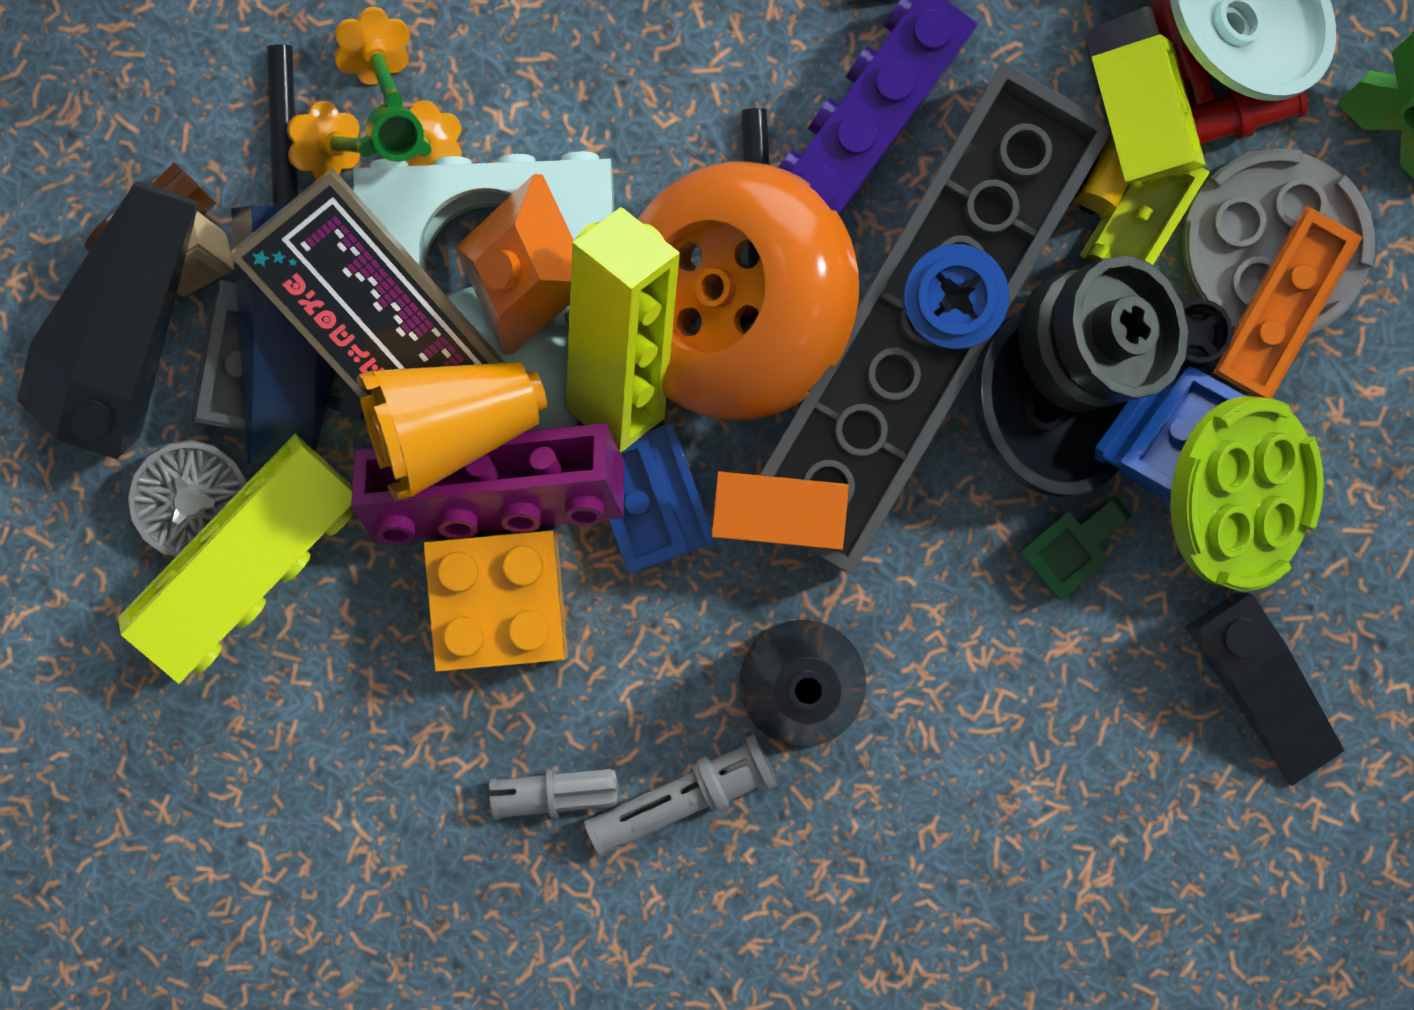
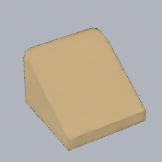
[177,211,234,297]

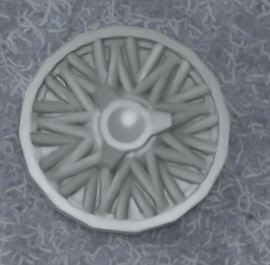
[128,440,246,557]

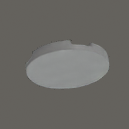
[1181,148,1375,334]

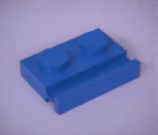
[1095,365,1245,502]
[609,422,716,574]

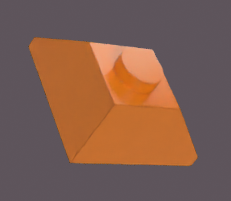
[455,174,574,355]

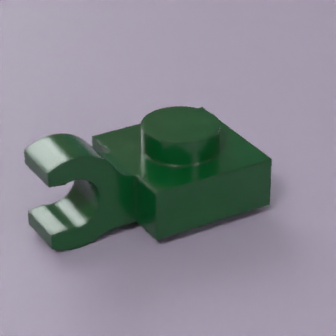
[1018,496,1132,601]

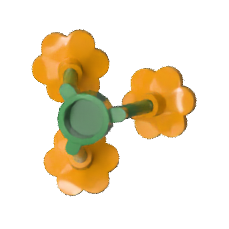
[287,7,462,180]

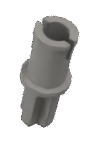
[489,768,619,820]

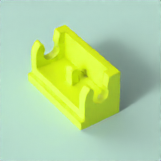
[1092,34,1206,184]
[1079,167,1210,265]

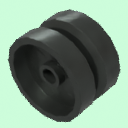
[1018,255,1188,413]

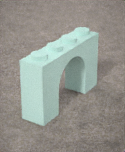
[353,151,614,327]

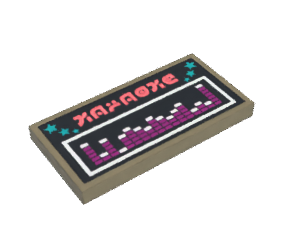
[230,167,505,398]

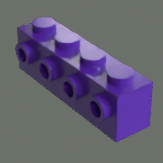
[778,0,978,216]

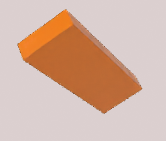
[1209,206,1363,399]

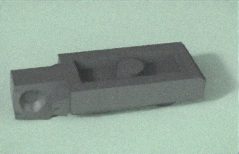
[190,263,246,431]

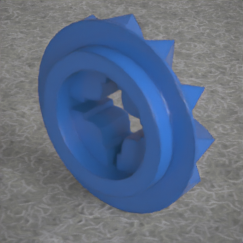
[904,244,1009,349]

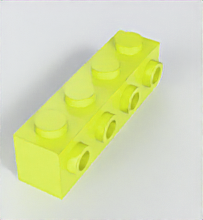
[566,207,680,453]
[118,433,354,684]

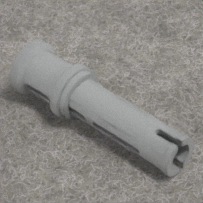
[584,734,778,857]

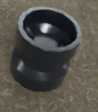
[1182,299,1233,368]

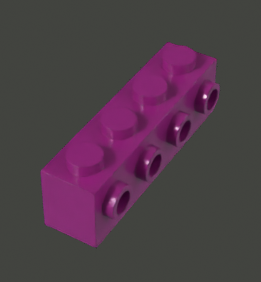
[351,423,624,545]

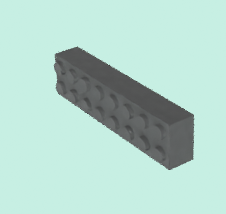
[760,61,1112,575]

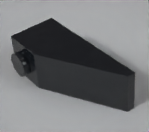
[1185,592,1345,786]

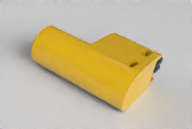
[1073,133,1129,218]

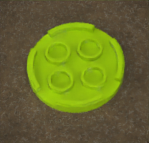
[1170,396,1324,591]

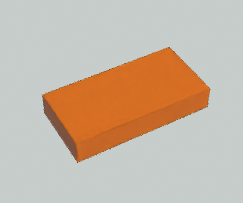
[712,471,849,550]

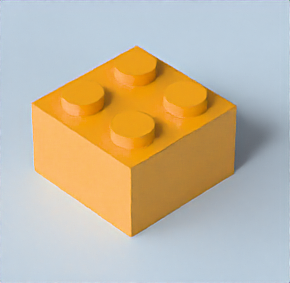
[424,531,568,672]

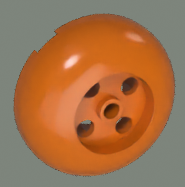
[637,161,859,421]

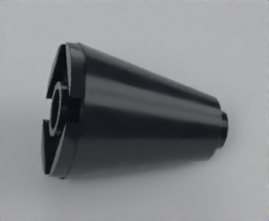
[740,620,866,747]

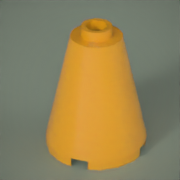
[357,362,547,502]

